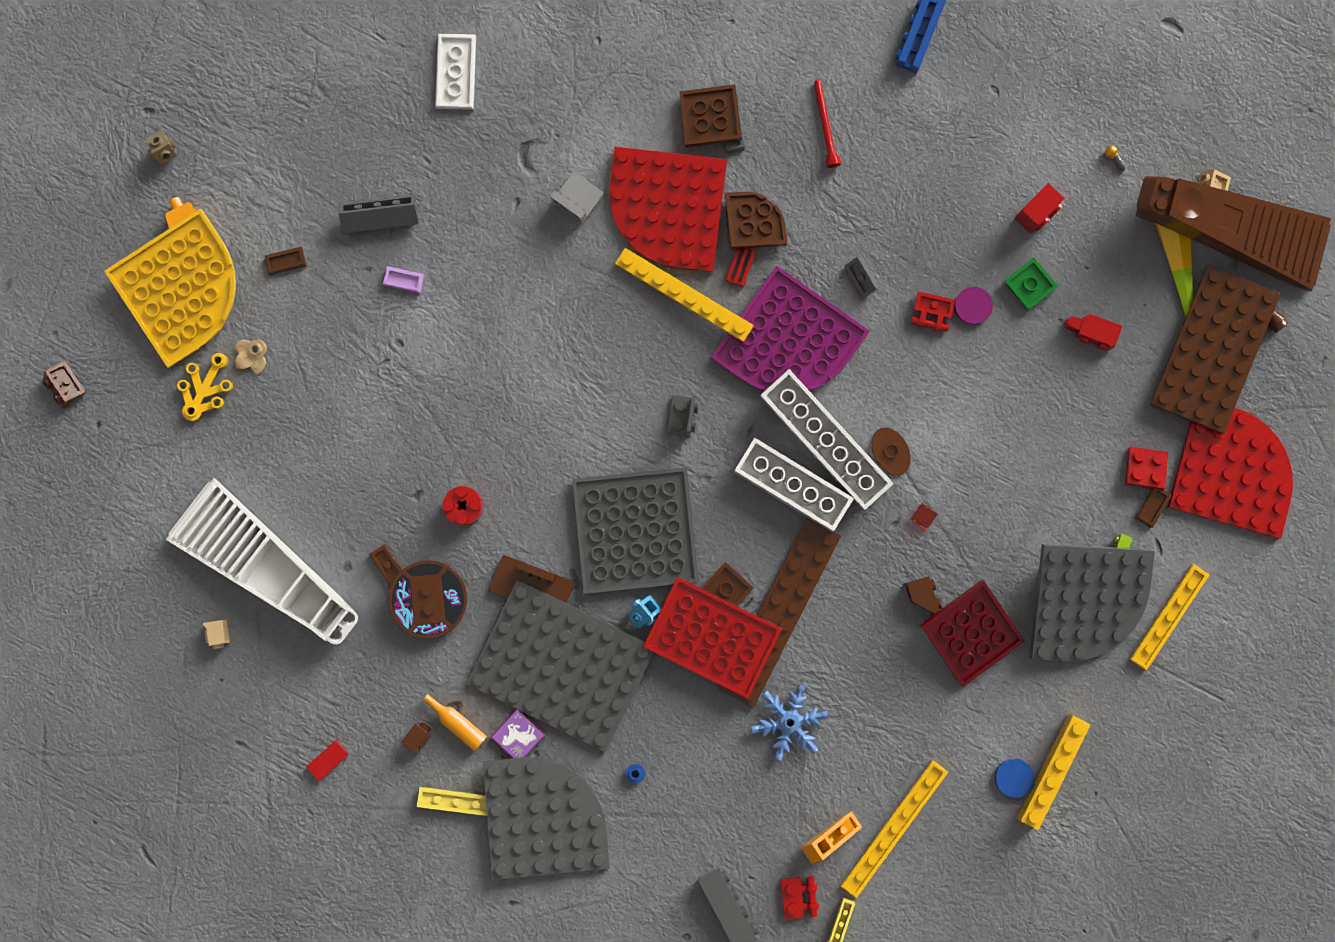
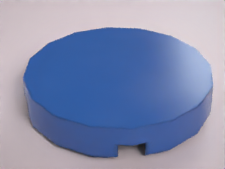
[995,759,1035,798]

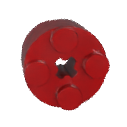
[442,486,483,526]

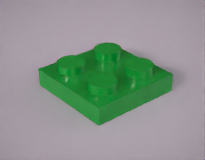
[1004,257,1058,311]

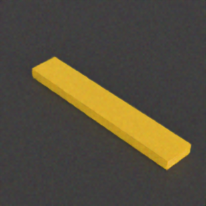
[1129,564,1209,671]

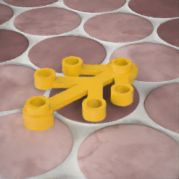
[177,353,233,421]

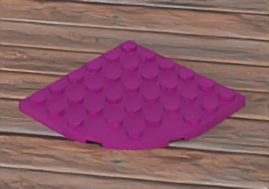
[711,266,870,391]

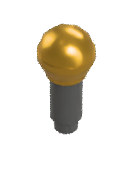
[1105,146,1127,172]

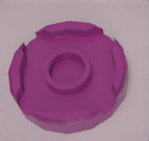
[954,286,993,325]

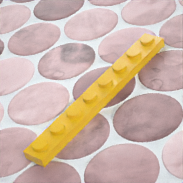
[615,248,754,343]

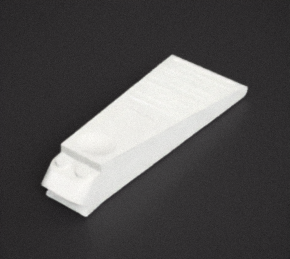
[166,478,358,644]

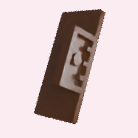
[489,555,574,603]

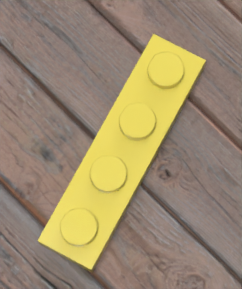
[417,787,487,816]

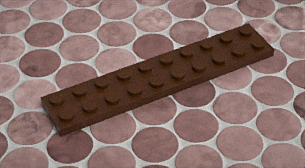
[719,518,841,708]

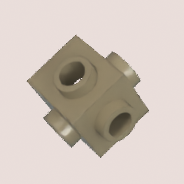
[145,130,178,165]

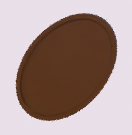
[872,428,911,475]

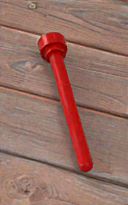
[814,80,841,168]

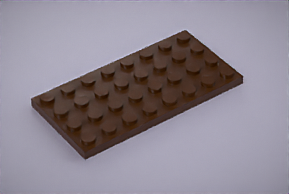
[1150,265,1281,434]

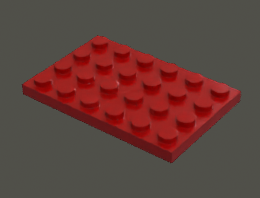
[643,577,782,699]

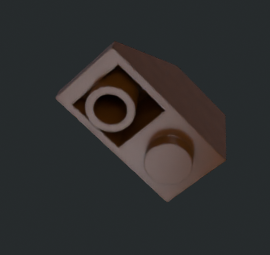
[904,576,942,615]

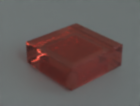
[911,503,937,530]

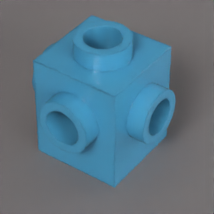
[627,595,661,629]

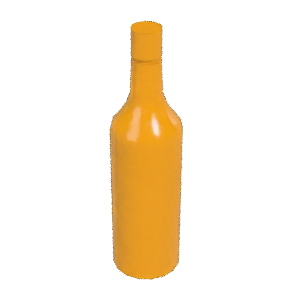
[423,694,487,751]

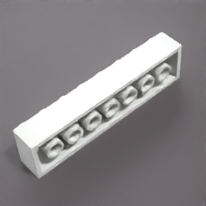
[760,369,893,510]

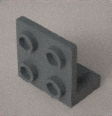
[667,394,699,437]

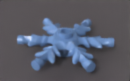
[751,684,828,761]

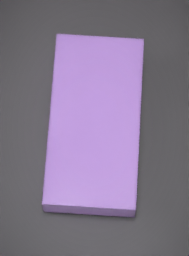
[383,266,425,294]

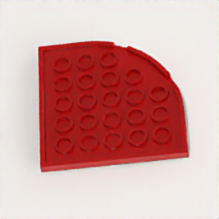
[609,146,727,272]
[1168,408,1293,539]

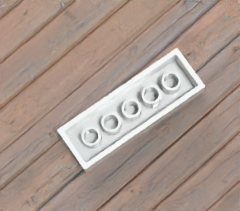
[734,438,854,532]

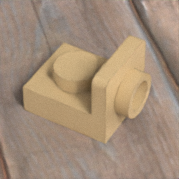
[1198,169,1231,191]

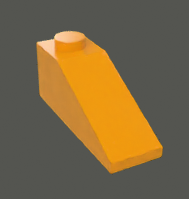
[801,811,862,864]

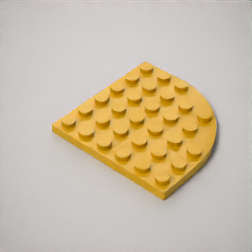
[104,209,236,368]

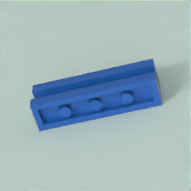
[895,0,946,74]

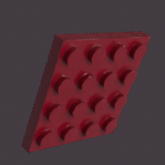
[920,579,1025,687]

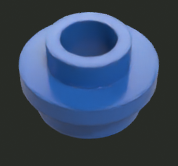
[626,764,645,784]

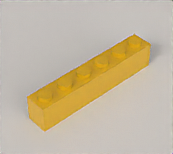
[1016,715,1090,830]

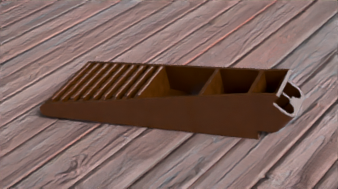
[1136,176,1331,291]

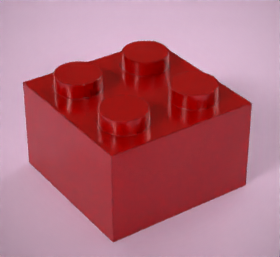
[1014,183,1065,234]

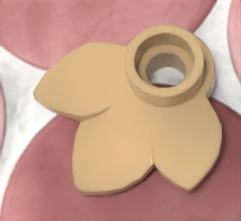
[234,339,267,375]

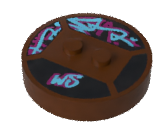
[389,560,467,638]

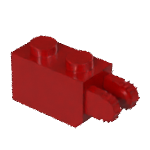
[1064,314,1122,351]

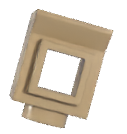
[203,620,230,649]

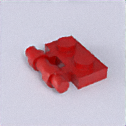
[910,291,955,332]
[781,876,819,919]

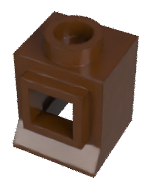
[401,722,431,754]

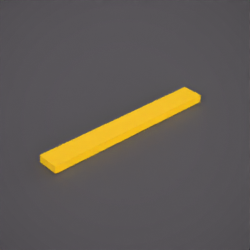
[840,760,948,898]

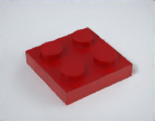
[1125,446,1168,490]

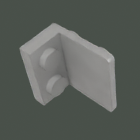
[550,172,604,223]

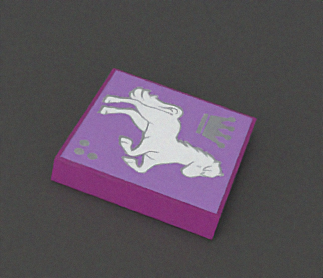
[491,709,546,758]

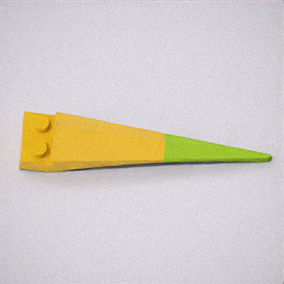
[1155,223,1193,318]

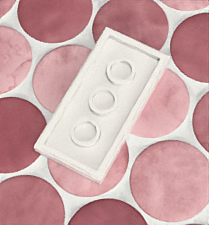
[435,34,476,110]

